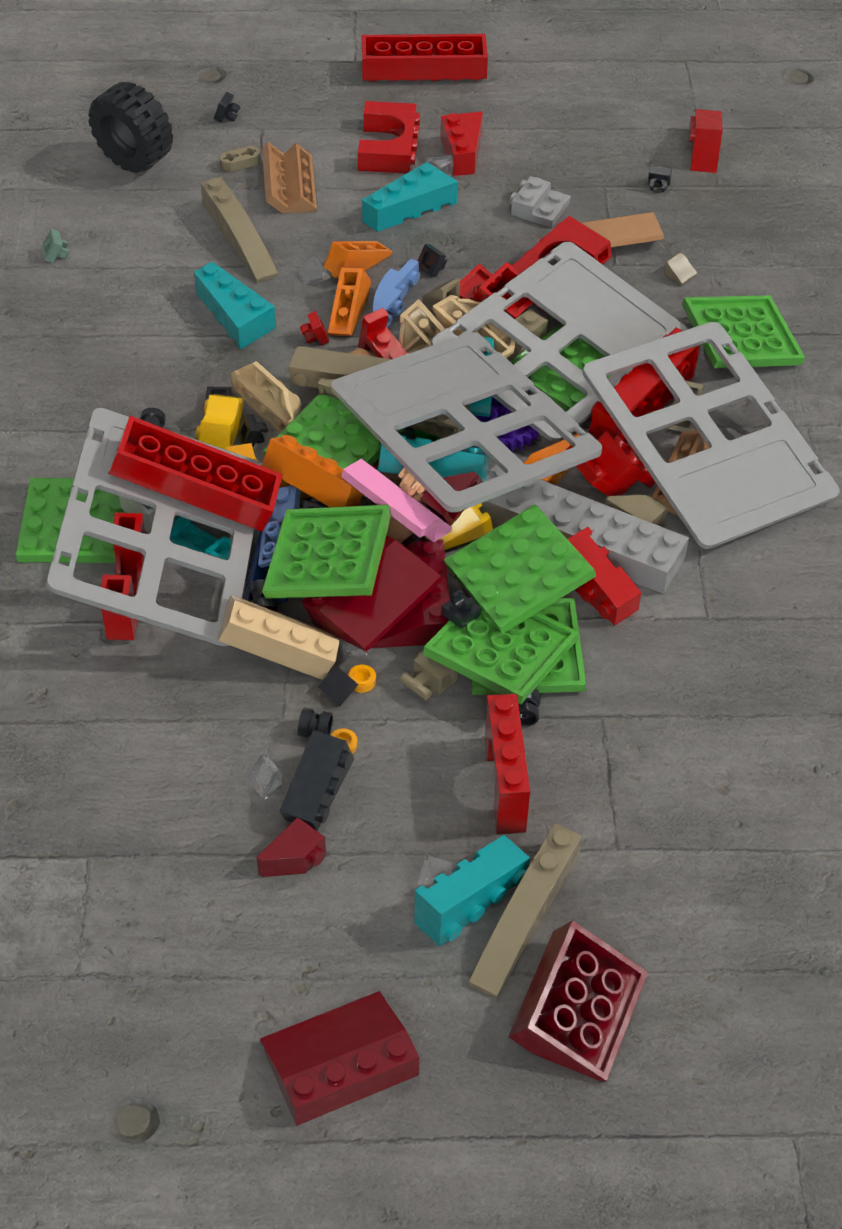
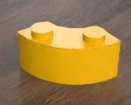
[196,394,244,450]

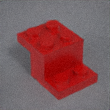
[460,262,534,319]
[566,431,656,497]

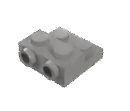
[509,176,571,228]

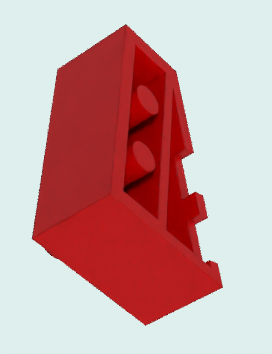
[689,109,723,173]
[440,111,483,176]
[567,526,641,626]

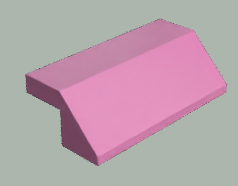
[341,459,452,542]

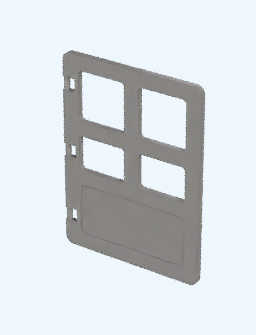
[431,242,688,442]
[582,322,840,549]
[331,332,602,512]
[46,408,262,646]

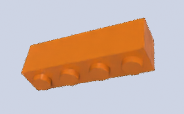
[262,435,363,508]

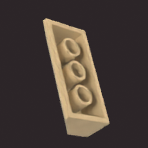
[218,595,340,680]

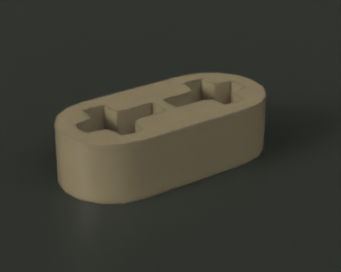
[220,146,261,172]

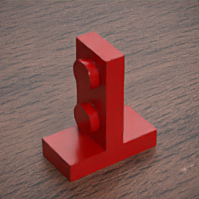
[358,308,408,359]

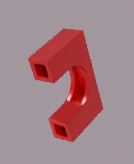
[358,101,420,173]
[511,216,612,314]
[100,513,146,640]
[485,694,530,834]

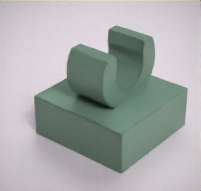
[42,229,70,263]

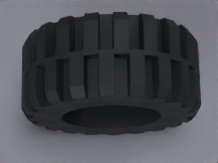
[88,82,173,172]

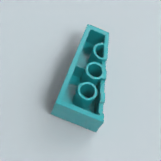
[362,162,458,232]
[194,261,276,350]
[378,435,490,482]
[414,835,530,947]

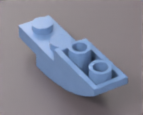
[373,259,420,328]
[258,485,301,568]

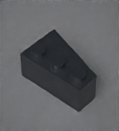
[280,730,354,831]

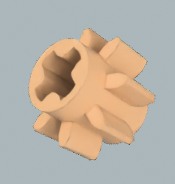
[398,467,426,497]

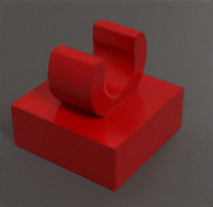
[300,311,330,346]

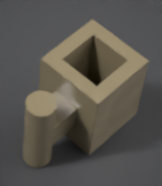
[400,651,458,701]

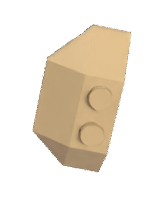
[433,295,515,358]
[399,299,445,354]
[231,361,301,434]

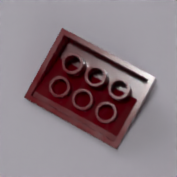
[302,535,443,652]
[371,540,450,648]
[508,920,648,1082]
[260,991,420,1126]

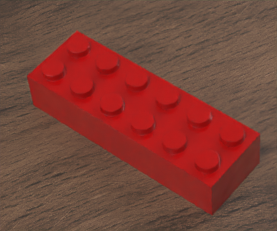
[362,34,488,81]
[588,327,700,444]
[108,416,283,532]

